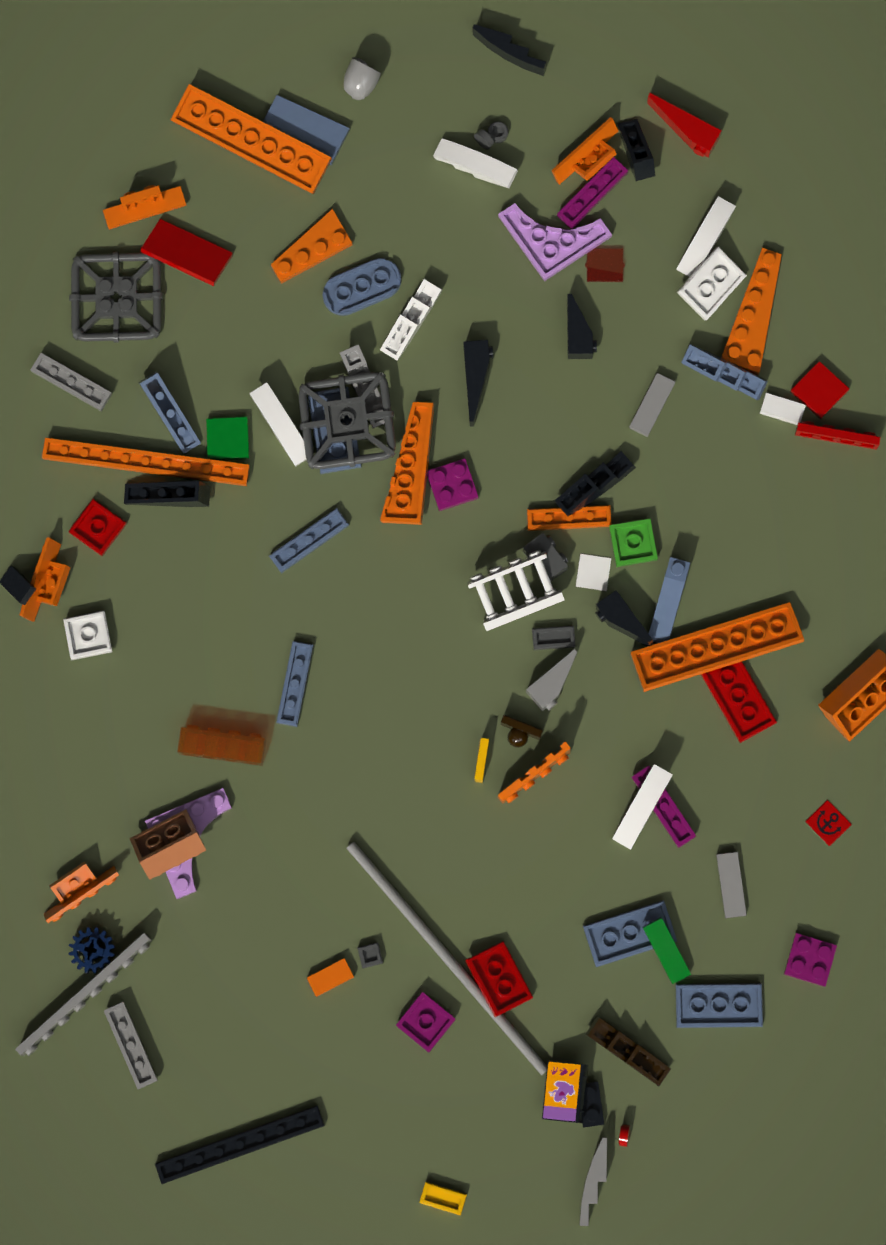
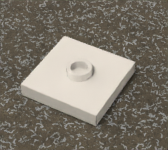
[63,611,113,660]

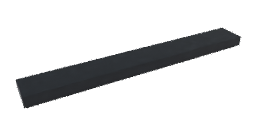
[155,1105,325,1184]

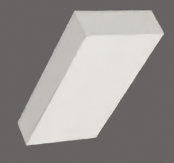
[760,393,806,425]

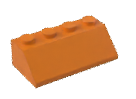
[818,649,886,742]

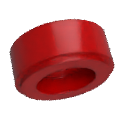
[619,1124,630,1147]

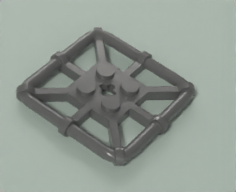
[69,251,163,343]
[299,372,396,469]

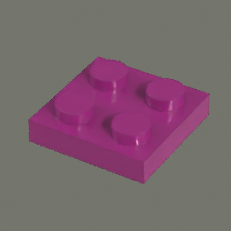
[427,459,479,511]
[783,933,837,987]
[396,992,456,1053]

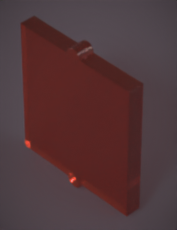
[585,248,625,282]

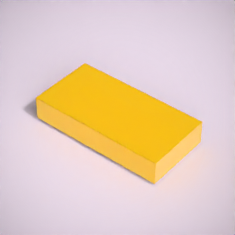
[474,738,489,783]
[419,1182,467,1216]

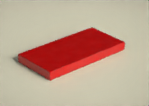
[141,219,233,286]
[700,661,777,743]

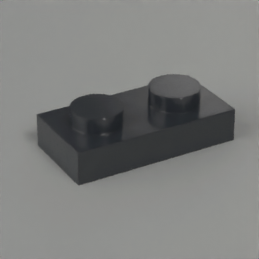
[582,1082,604,1128]

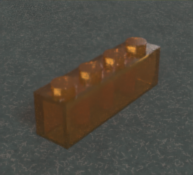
[177,725,266,766]

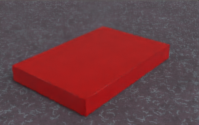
[465,941,533,1018]

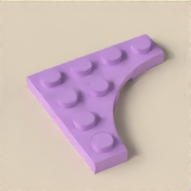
[498,203,612,281]
[145,788,232,899]

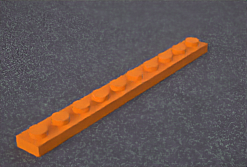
[42,438,250,486]

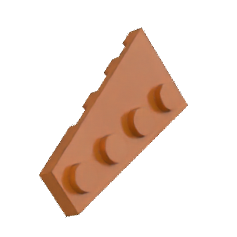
[271,209,353,284]
[498,741,571,804]

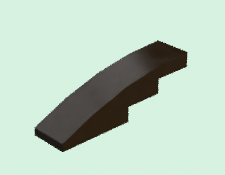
[586,1017,671,1086]

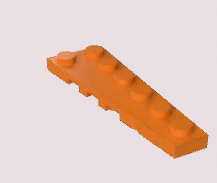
[721,248,782,375]
[380,402,435,525]

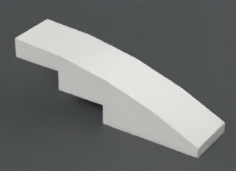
[433,138,518,188]
[676,196,736,277]
[380,279,442,361]
[250,383,306,467]
[612,764,673,850]

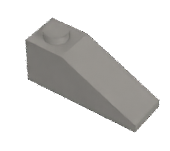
[526,649,577,711]

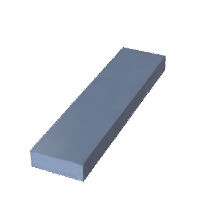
[269,508,349,574]
[276,641,313,727]

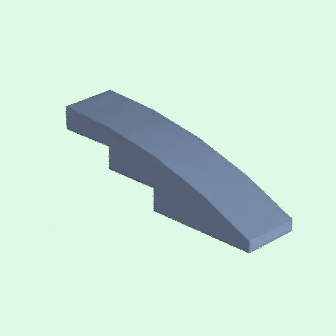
[681,344,768,400]

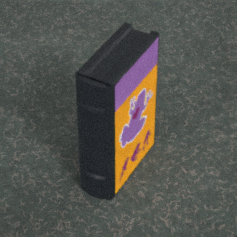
[542,1061,588,1123]

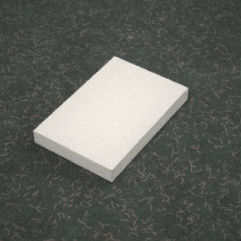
[677,247,747,321]

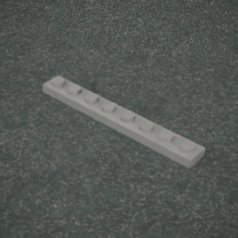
[15,933,152,1056]

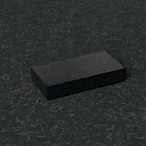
[0,566,36,605]

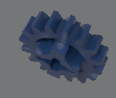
[68,927,116,974]

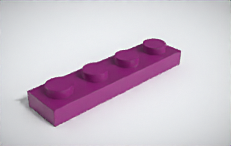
[557,157,628,229]
[631,766,696,848]

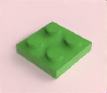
[609,519,658,567]

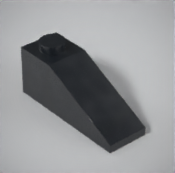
[618,119,655,181]
[567,294,597,359]
[595,590,653,646]

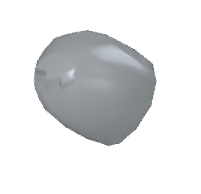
[344,57,381,100]

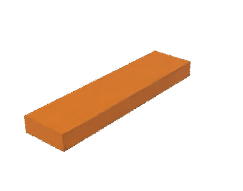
[527,505,611,531]

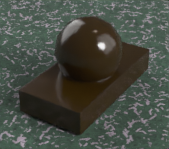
[501,715,543,748]

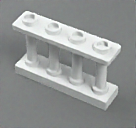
[467,550,564,631]

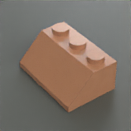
[129,809,206,880]

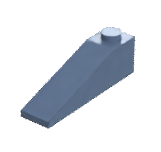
[138,372,201,454]
[649,557,690,644]

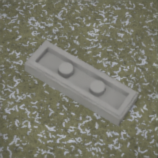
[629,373,675,437]
[716,852,747,919]

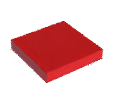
[790,361,849,419]
[68,499,127,556]

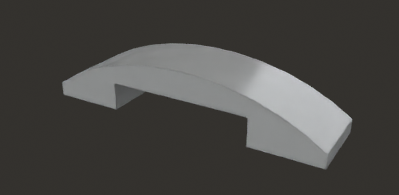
[340,344,385,428]

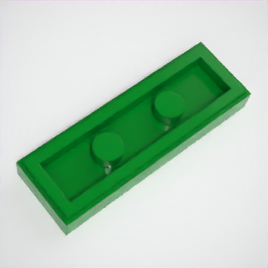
[642,917,691,984]

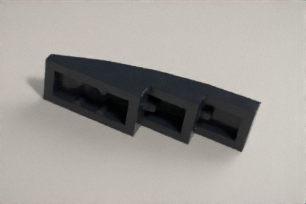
[473,24,546,76]
[555,451,636,516]

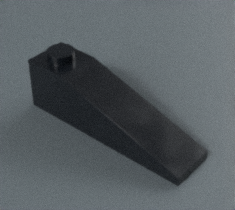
[463,340,493,427]
[124,481,211,507]

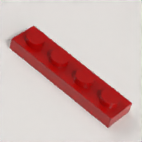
[795,421,881,450]

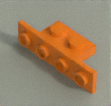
[551,117,619,185]
[103,185,187,230]
[19,537,71,622]
[44,862,119,923]

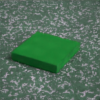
[206,417,249,460]

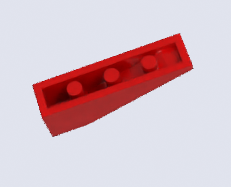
[647,93,722,158]

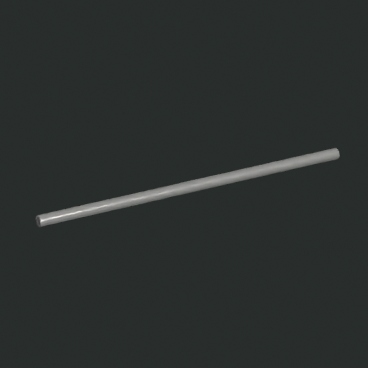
[346,842,547,1076]

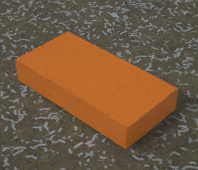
[307,958,354,997]

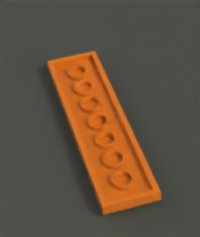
[171,84,332,194]
[631,602,804,692]

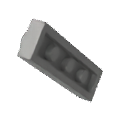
[30,353,112,412]
[104,1002,158,1090]

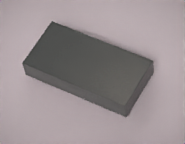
[532,626,575,650]

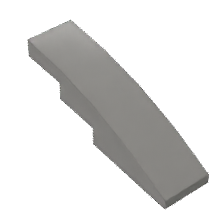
[579,1138,607,1226]

